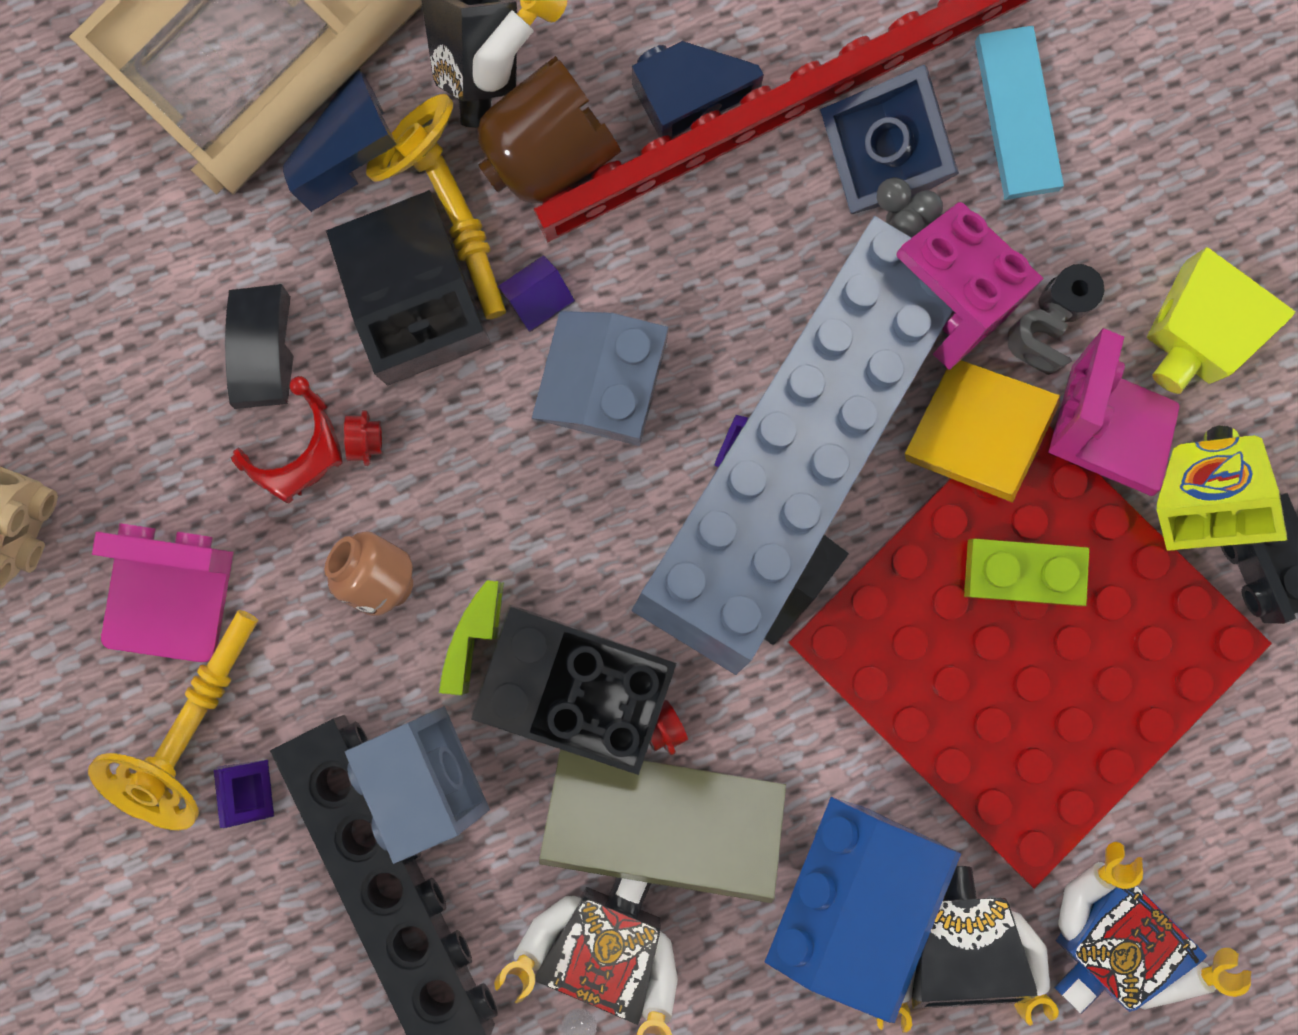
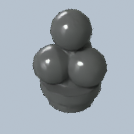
[876,177,943,238]

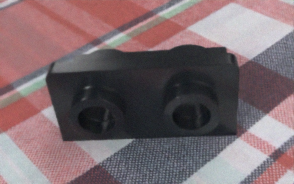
[1220,493,1298,624]

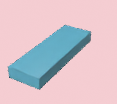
[975,25,1064,200]

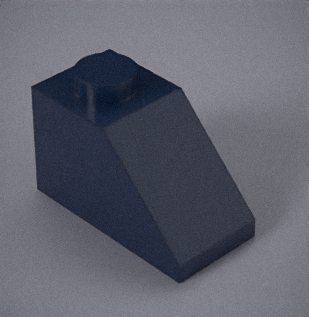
[632,41,764,138]

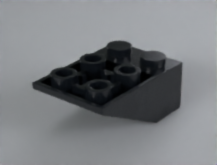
[326,190,492,386]
[471,605,677,775]

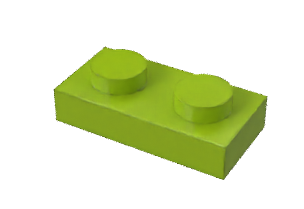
[964,539,1089,606]

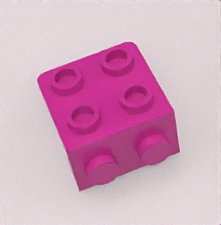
[92,523,234,663]

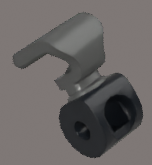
[1008,264,1105,375]

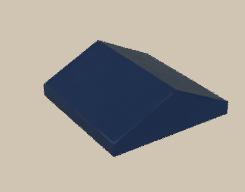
[820,64,959,214]

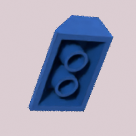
[764,797,961,1023]

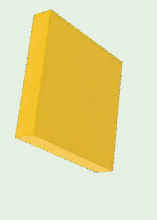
[904,360,1060,502]

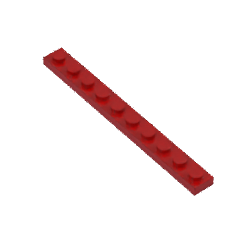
[534,0,1032,243]

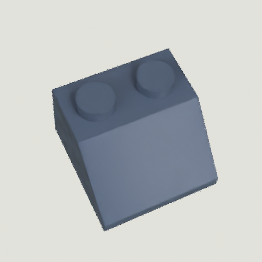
[532,311,668,446]
[344,706,490,864]

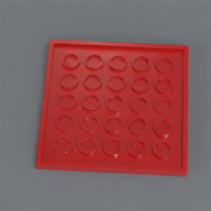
[787,426,1272,889]

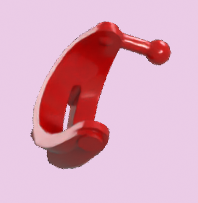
[230,376,343,504]

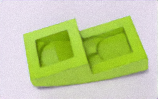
[439,580,504,696]

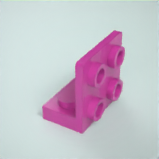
[896,202,1044,370]
[1048,328,1180,496]

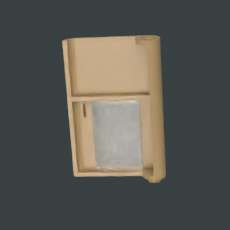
[69,0,422,195]

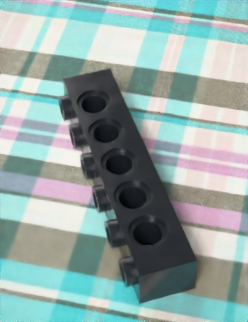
[270,715,498,1035]

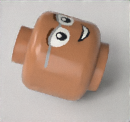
[324,531,413,616]

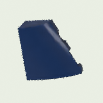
[283,69,397,212]

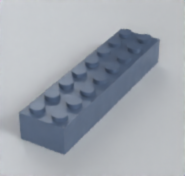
[631,216,953,675]

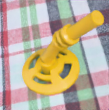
[366,94,506,320]
[88,610,258,830]

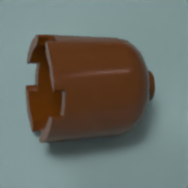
[478,56,622,204]

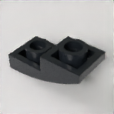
[225,284,294,409]

